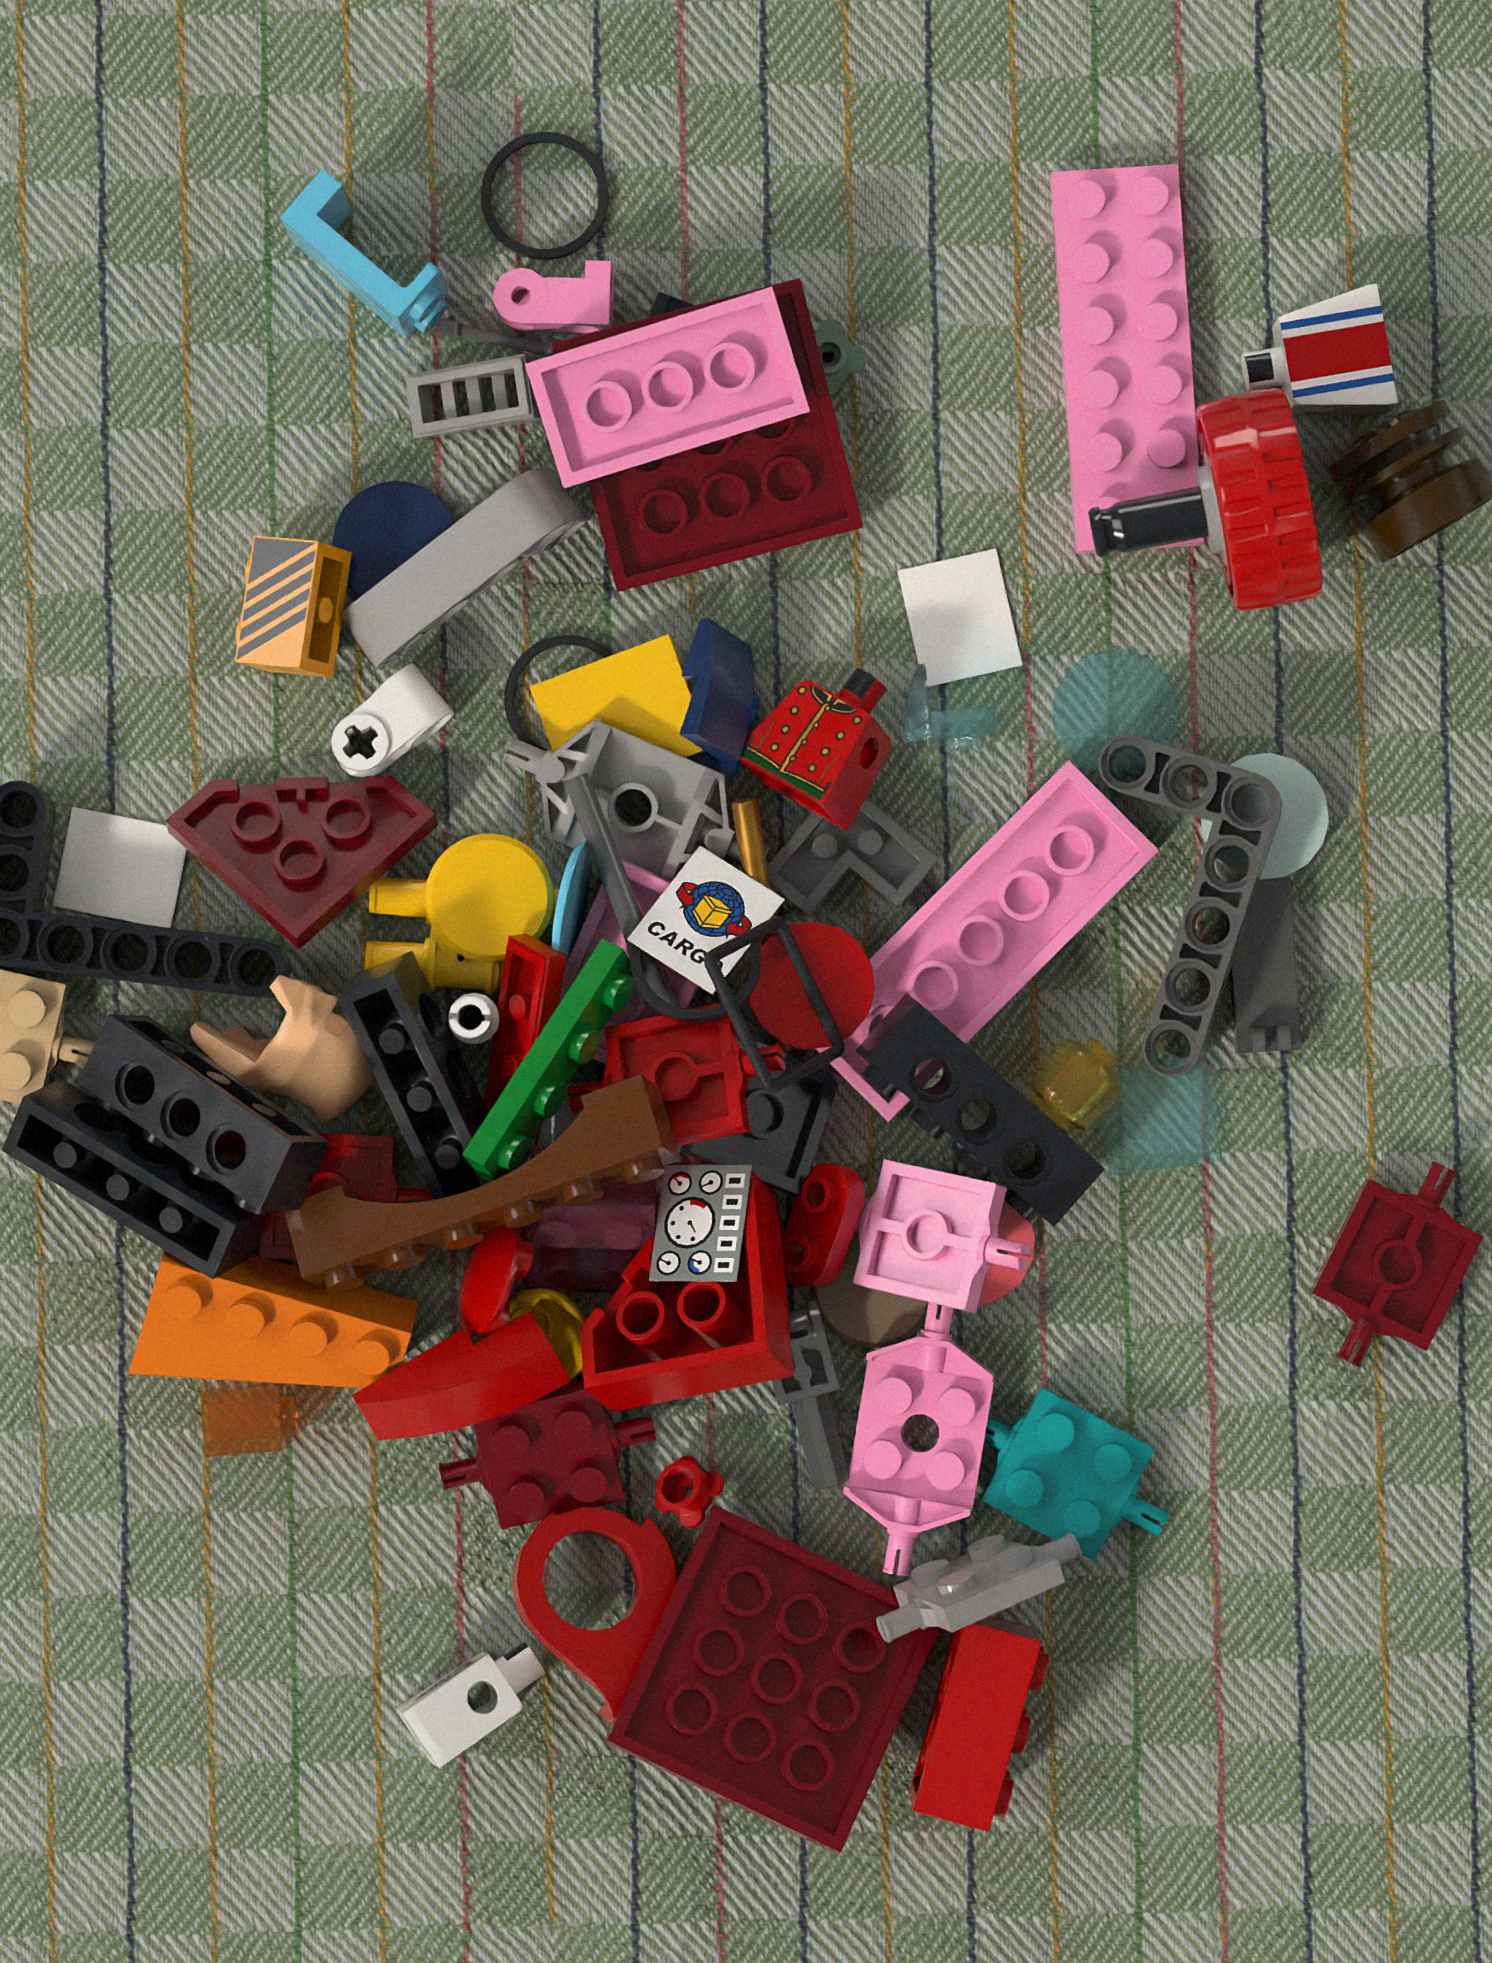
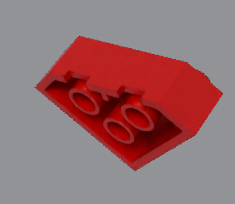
[580,1170,794,1412]

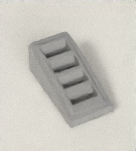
[405,354,542,439]

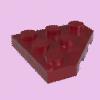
[165,775,438,949]

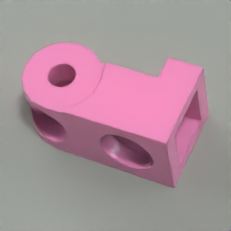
[493,260,614,334]

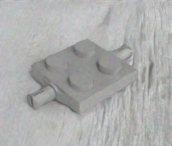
[876,1533,1081,1643]

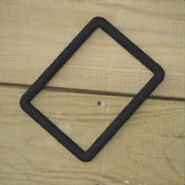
[704,917,845,1093]

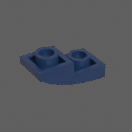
[679,618,754,761]

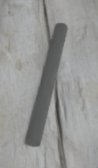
[564,773,678,1016]

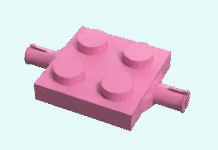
[853,1159,1031,1314]

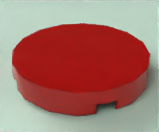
[746,921,875,1050]

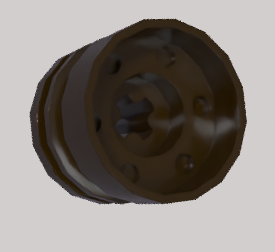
[1327,399,1492,563]

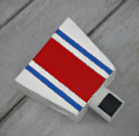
[1241,284,1398,414]

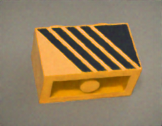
[235,536,352,678]

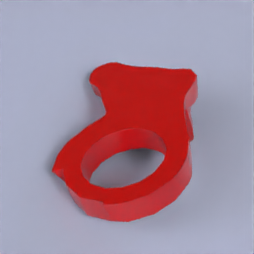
[512,1506,676,1724]

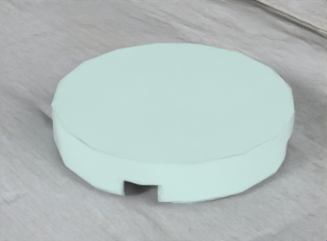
[1201,753,1329,880]

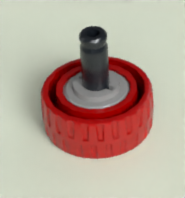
[1088,388,1322,611]

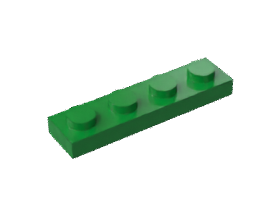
[463,938,635,1182]

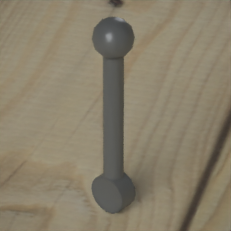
[437,319,560,357]

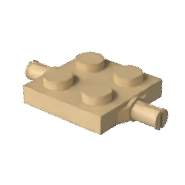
[0,967,96,1104]

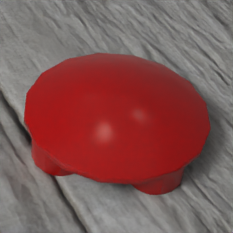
[459,1224,534,1339]

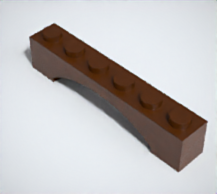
[284,1074,681,1293]

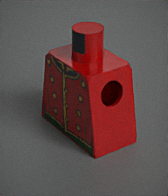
[740,668,891,831]

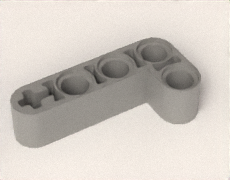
[340,468,587,669]

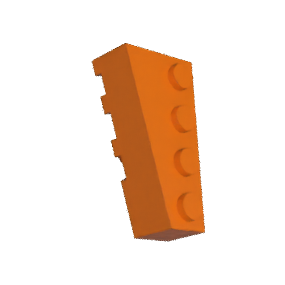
[128,1251,419,1388]

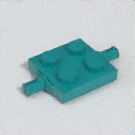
[980,1385,1170,1561]

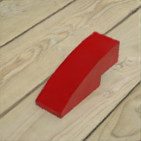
[352,1311,571,1440]

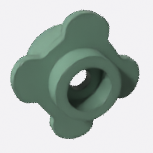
[815,319,866,395]

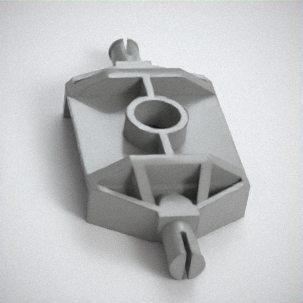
[502,717,771,881]

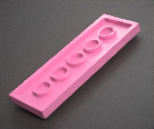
[1050,164,1204,554]
[815,760,1159,1122]

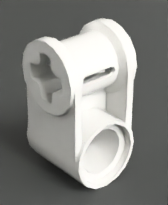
[331,664,454,779]

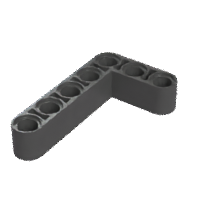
[1098,735,1283,1077]

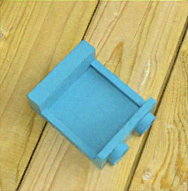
[280,169,448,340]

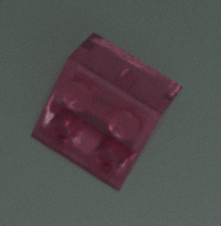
[526,1147,658,1293]

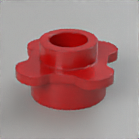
[655,1455,724,1528]

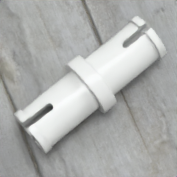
[448,993,500,1044]

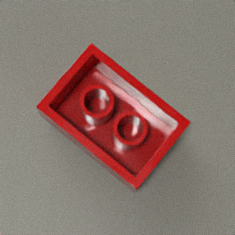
[909,1615,1049,1832]

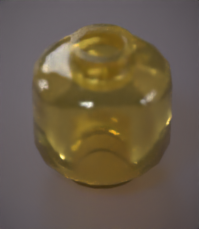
[1028,1037,1124,1134]

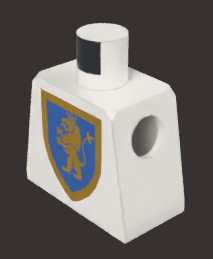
[395,1642,546,1768]

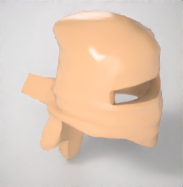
[190,975,375,1123]

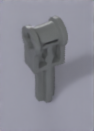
[771,1298,849,1489]

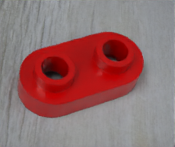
[782,1163,865,1288]

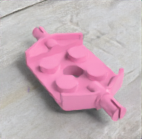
[843,1302,995,1576]

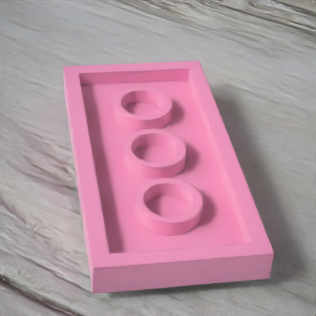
[525,287,810,488]

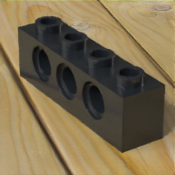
[336,951,490,1200]
[855,994,1105,1227]
[78,1014,330,1215]
[2,1078,268,1279]

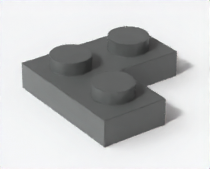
[767,798,940,917]

